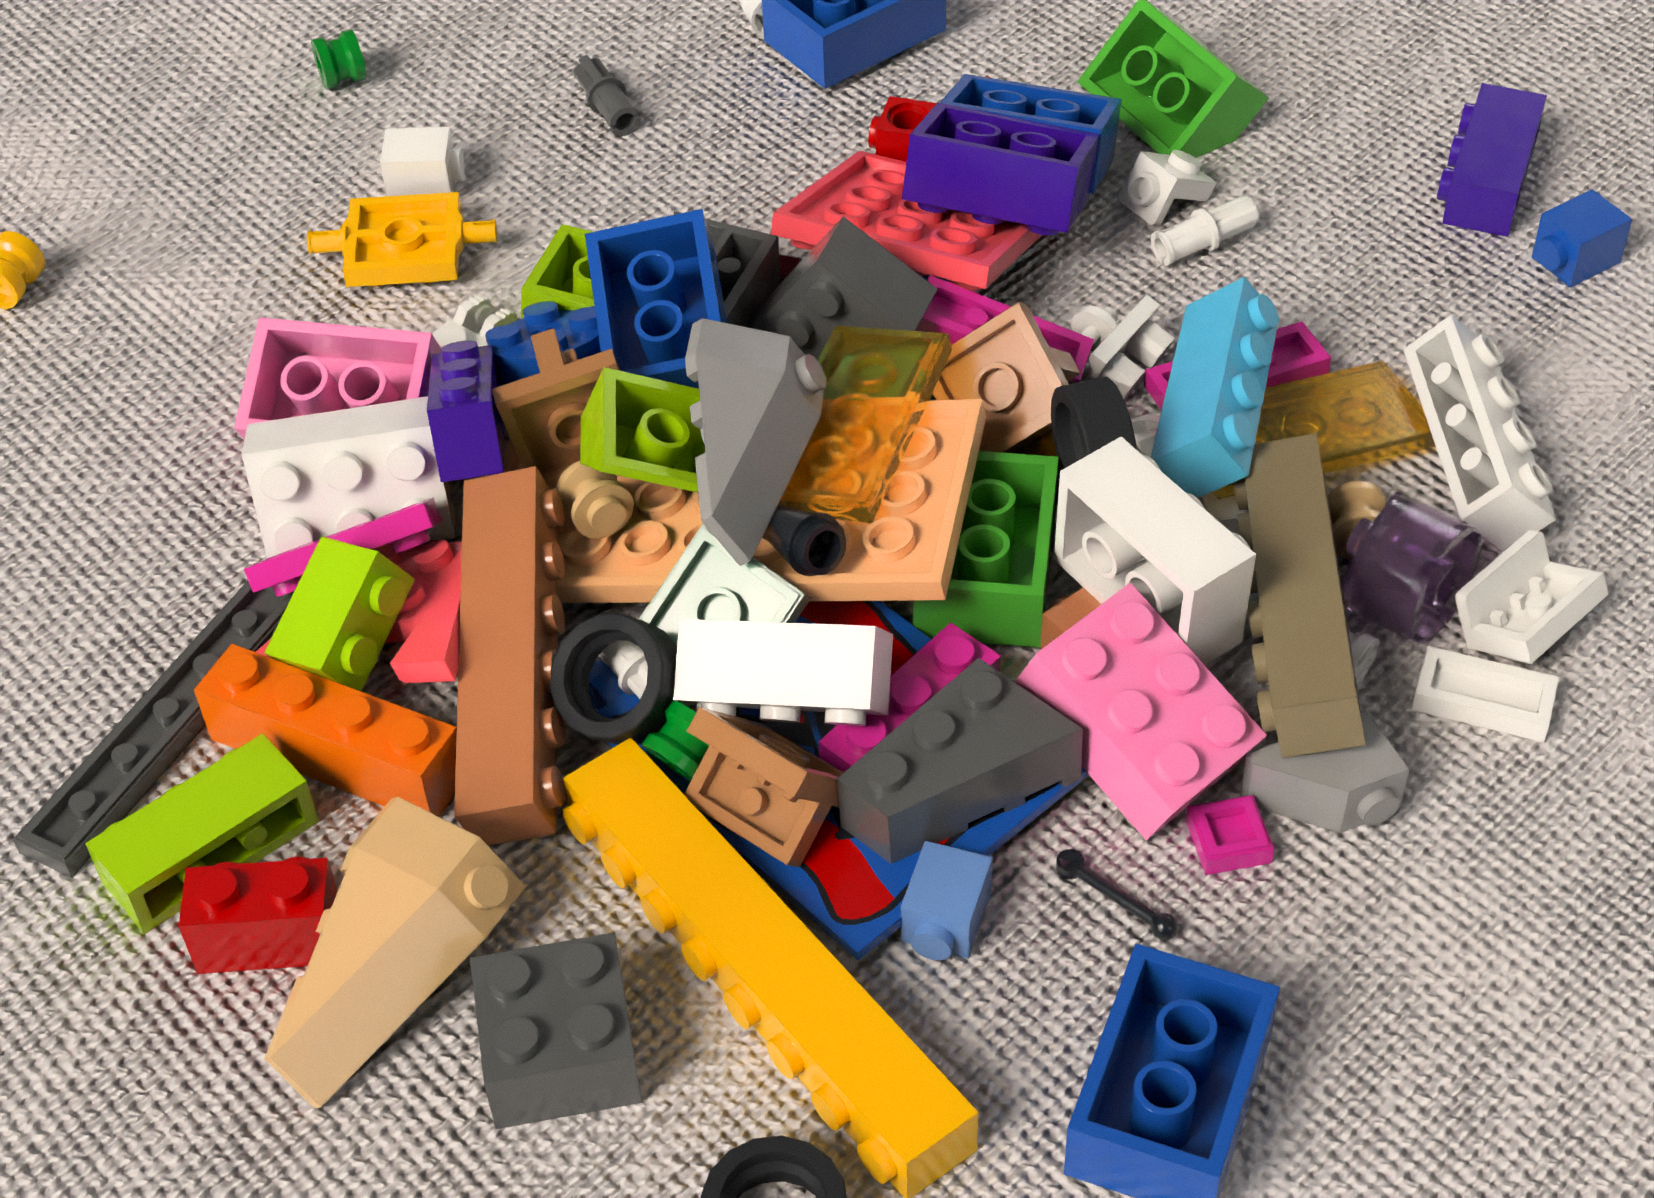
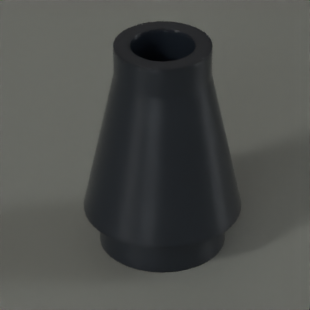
[762,504,846,576]

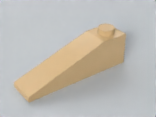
[264,797,526,1108]

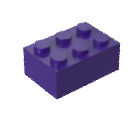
[902,103,1100,235]

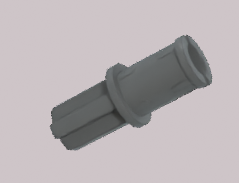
[573,55,641,136]

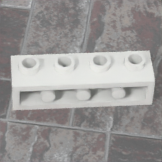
[1403,315,1557,552]

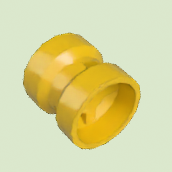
[0,231,46,309]

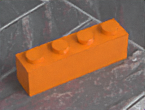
[194,643,457,817]

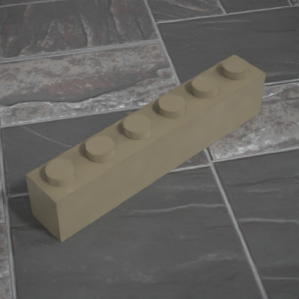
[1234,433,1366,758]

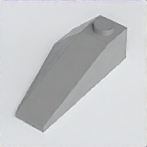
[685,318,826,566]

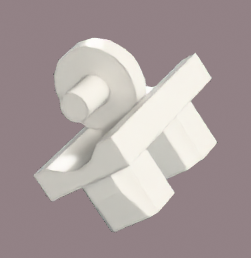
[1071,294,1175,400]

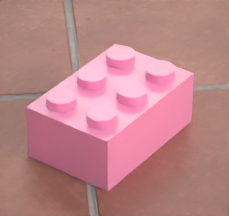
[234,317,442,440]
[1015,582,1267,840]

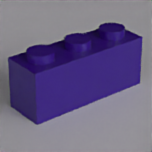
[1437,83,1547,237]
[427,341,504,482]

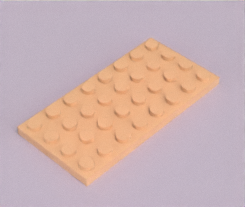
[504,399,986,603]

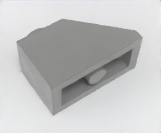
[1240,710,1410,833]

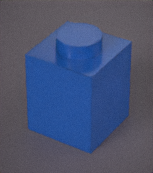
[1532,189,1632,288]

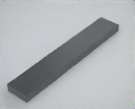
[13,580,294,878]

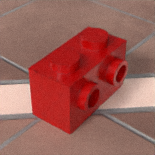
[178,857,338,974]

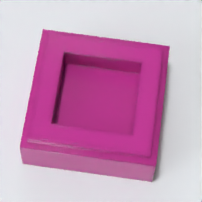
[1186,795,1274,875]

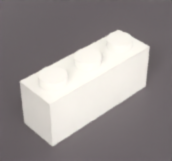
[673,619,893,726]

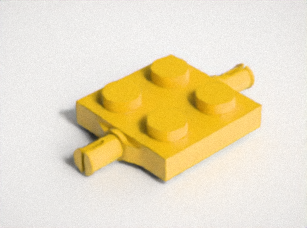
[307,192,498,287]

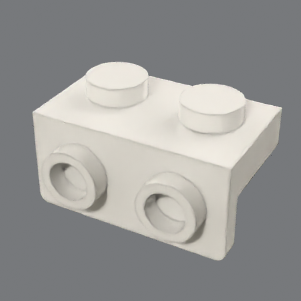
[1455,530,1608,664]

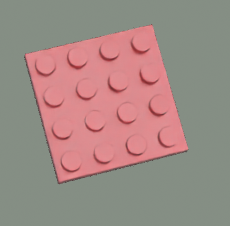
[771,151,1042,291]

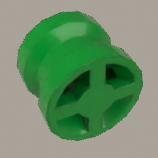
[311,29,367,90]
[642,700,709,782]

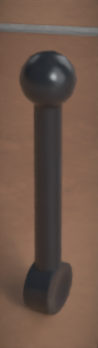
[1056,849,1179,940]

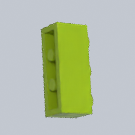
[85,733,319,934]

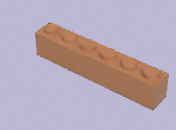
[454,466,565,846]

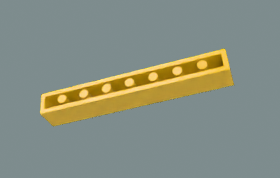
[563,738,979,1198]

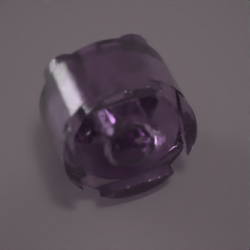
[1341,492,1482,644]

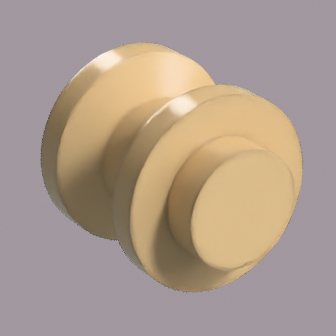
[556,461,634,539]
[1328,481,1394,561]

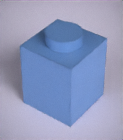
[901,841,993,961]

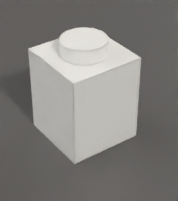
[380,127,464,196]

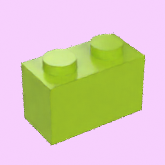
[264,536,415,691]

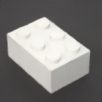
[242,396,455,558]
[1054,436,1256,665]

